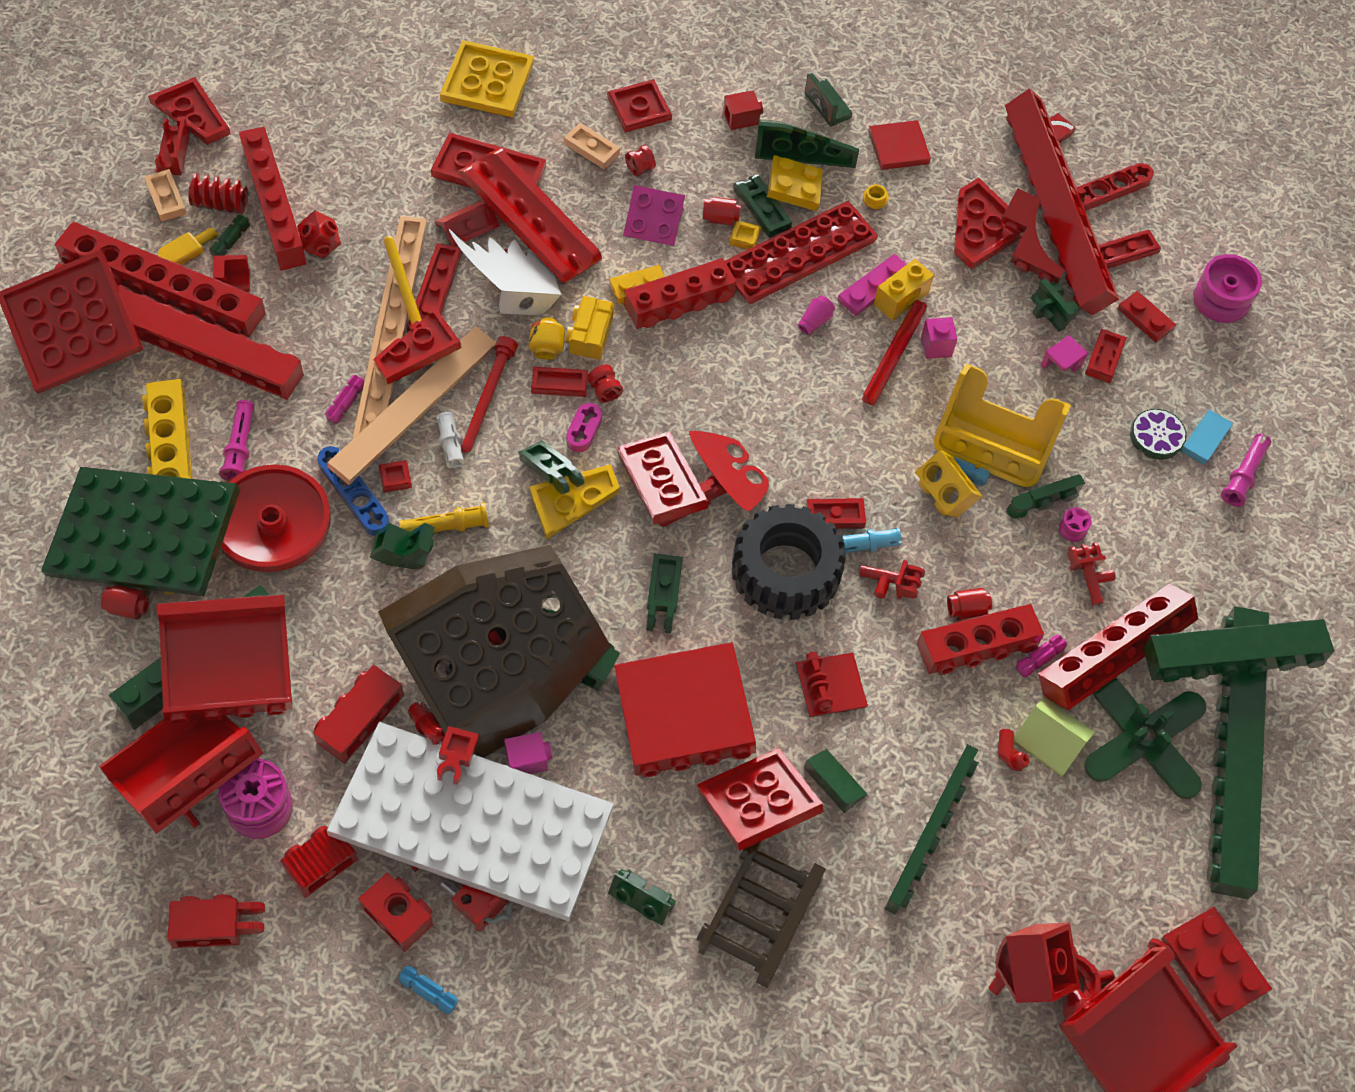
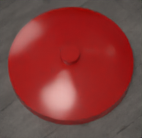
[220,464,331,572]

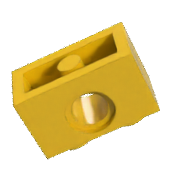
[874,259,934,321]

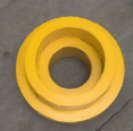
[863,184,889,209]

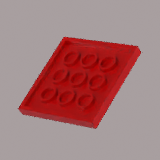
[0,250,144,394]

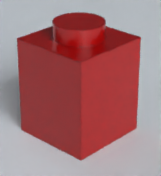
[723,90,763,130]

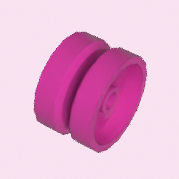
[1193,254,1262,323]

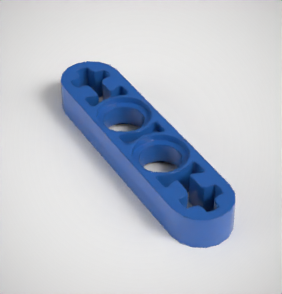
[317,446,390,536]

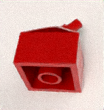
[988,922,1080,1003]

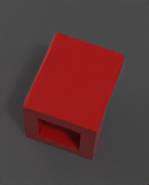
[213,255,251,292]

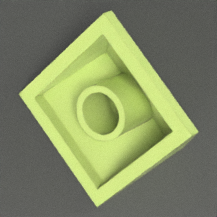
[1014,697,1095,777]

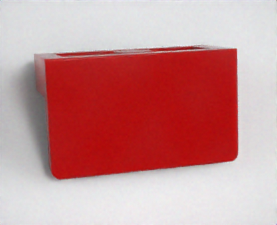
[435,201,500,247]

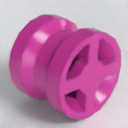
[1059,507,1092,542]

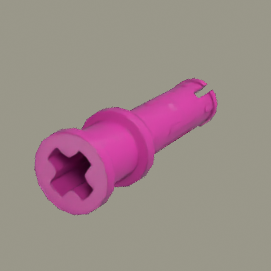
[219,400,254,481]
[1221,433,1272,507]

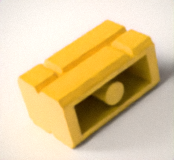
[565,296,614,360]

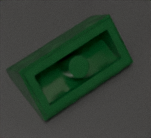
[804,749,867,813]

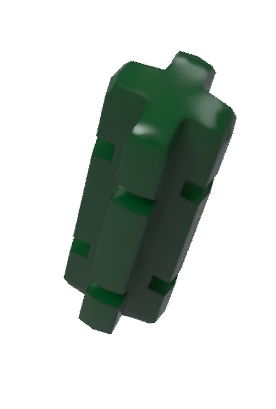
[209,214,250,257]

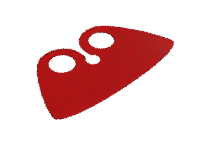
[689,430,769,511]

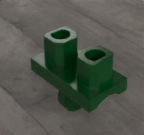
[1031,279,1080,332]

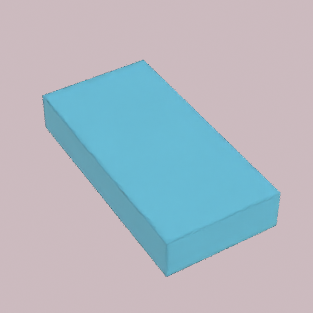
[1181,409,1233,465]

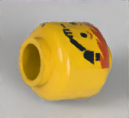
[528,317,565,360]

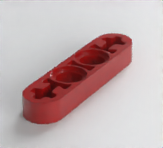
[1076,163,1154,211]

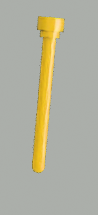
[384,236,422,324]

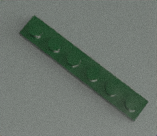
[884,744,979,915]

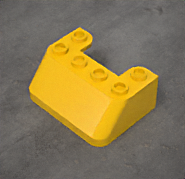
[934,363,1071,487]

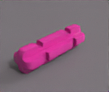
[325,375,364,424]
[1015,635,1067,677]

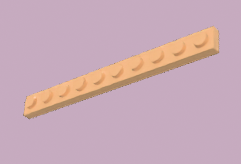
[352,216,427,440]

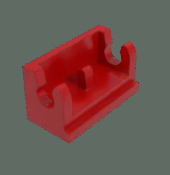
[155,117,190,175]

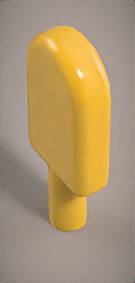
[157,227,217,265]

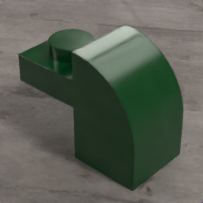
[370,523,435,569]

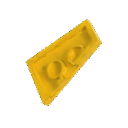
[529,464,620,540]

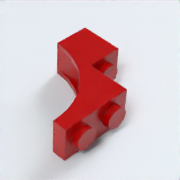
[1001,188,1065,284]

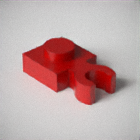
[437,726,479,785]

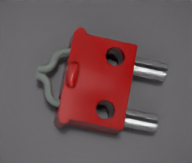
[440,879,514,932]

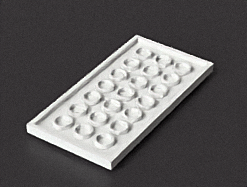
[327,722,614,922]

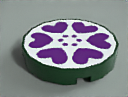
[1130,408,1187,460]

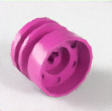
[218,758,293,839]

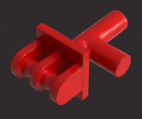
[1068,542,1116,605]
[859,560,925,599]

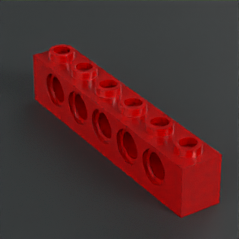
[1038,584,1199,711]

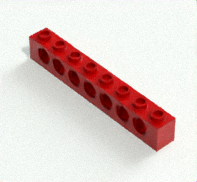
[55,221,266,337]

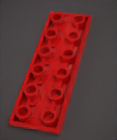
[458,149,602,284]
[725,200,878,304]

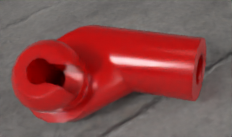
[998,729,1030,771]

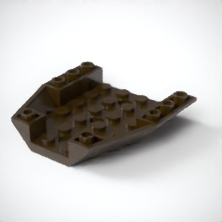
[378,545,611,758]

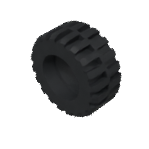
[732,504,846,620]

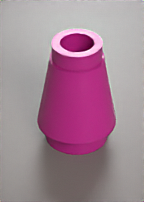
[797,295,835,335]

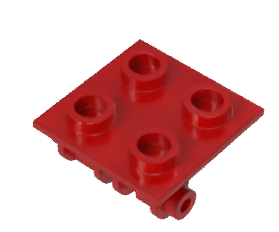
[796,652,868,717]

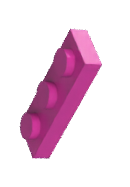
[838,254,907,316]

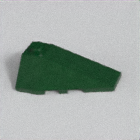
[755,119,859,168]

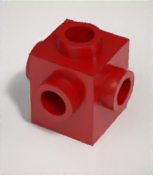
[297,210,341,259]

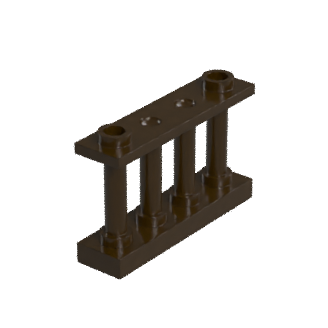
[696,841,826,989]

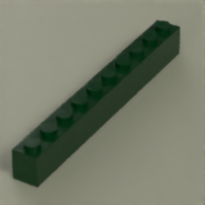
[1207,606,1269,900]

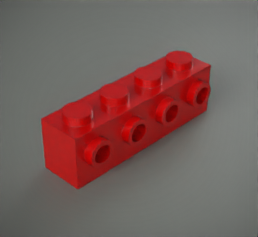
[624,258,736,329]

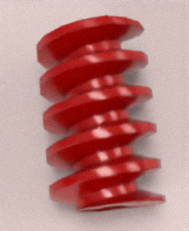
[188,173,249,214]

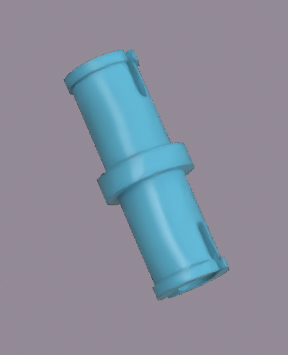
[842,528,902,554]

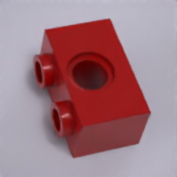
[358,872,433,952]

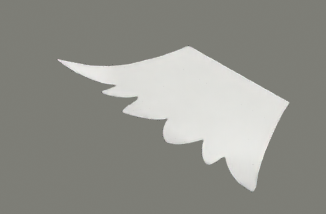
[449,229,561,316]

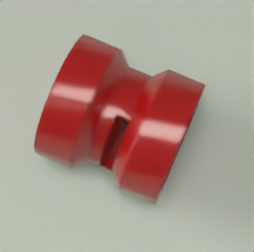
[587,364,623,403]

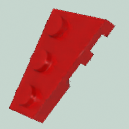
[148,77,231,145]
[373,305,462,385]

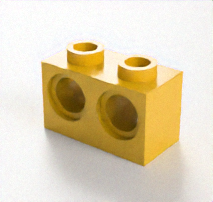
[915,450,983,518]

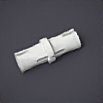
[436,412,464,468]

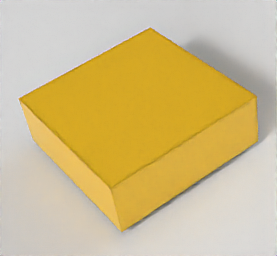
[729,221,761,249]

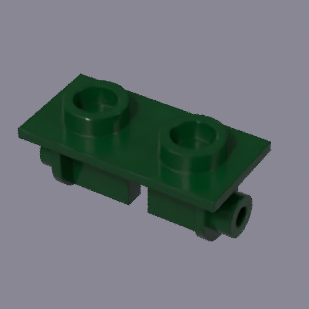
[608,869,676,925]

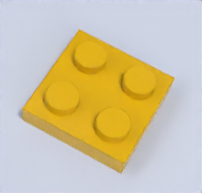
[767,155,823,211]

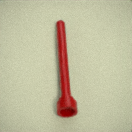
[461,336,518,453]

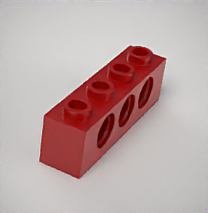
[917,603,1044,675]

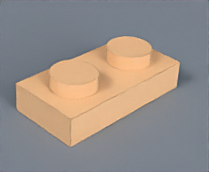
[564,123,620,170]
[144,169,187,222]

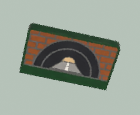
[804,73,852,127]

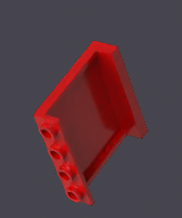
[157,594,293,724]
[614,642,756,777]
[99,715,264,834]
[1058,946,1238,1092]

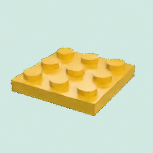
[440,40,534,118]

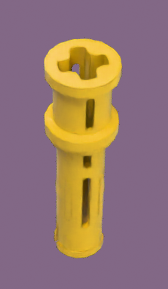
[399,502,489,533]

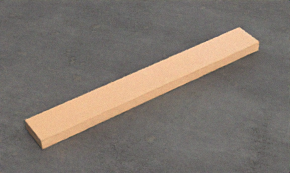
[327,326,496,485]

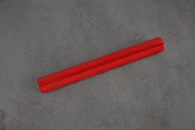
[862,300,927,405]

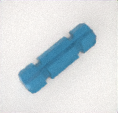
[954,457,990,486]
[398,965,458,1014]

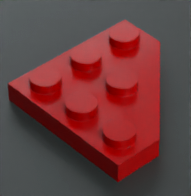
[954,177,1024,270]

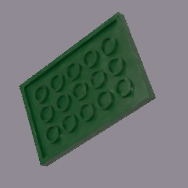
[41,467,240,597]

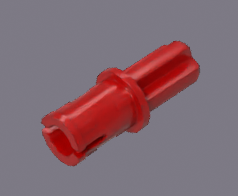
[408,702,445,745]

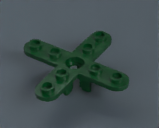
[1084,678,1207,799]

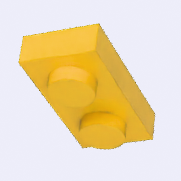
[609,265,665,304]

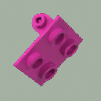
[623,185,685,246]

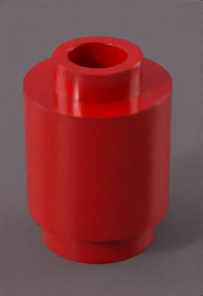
[702,197,741,226]
[101,585,150,620]
[947,588,992,620]

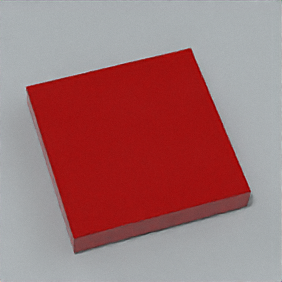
[607,79,672,133]
[868,120,931,170]

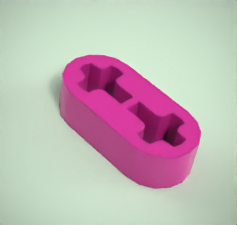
[566,403,602,453]

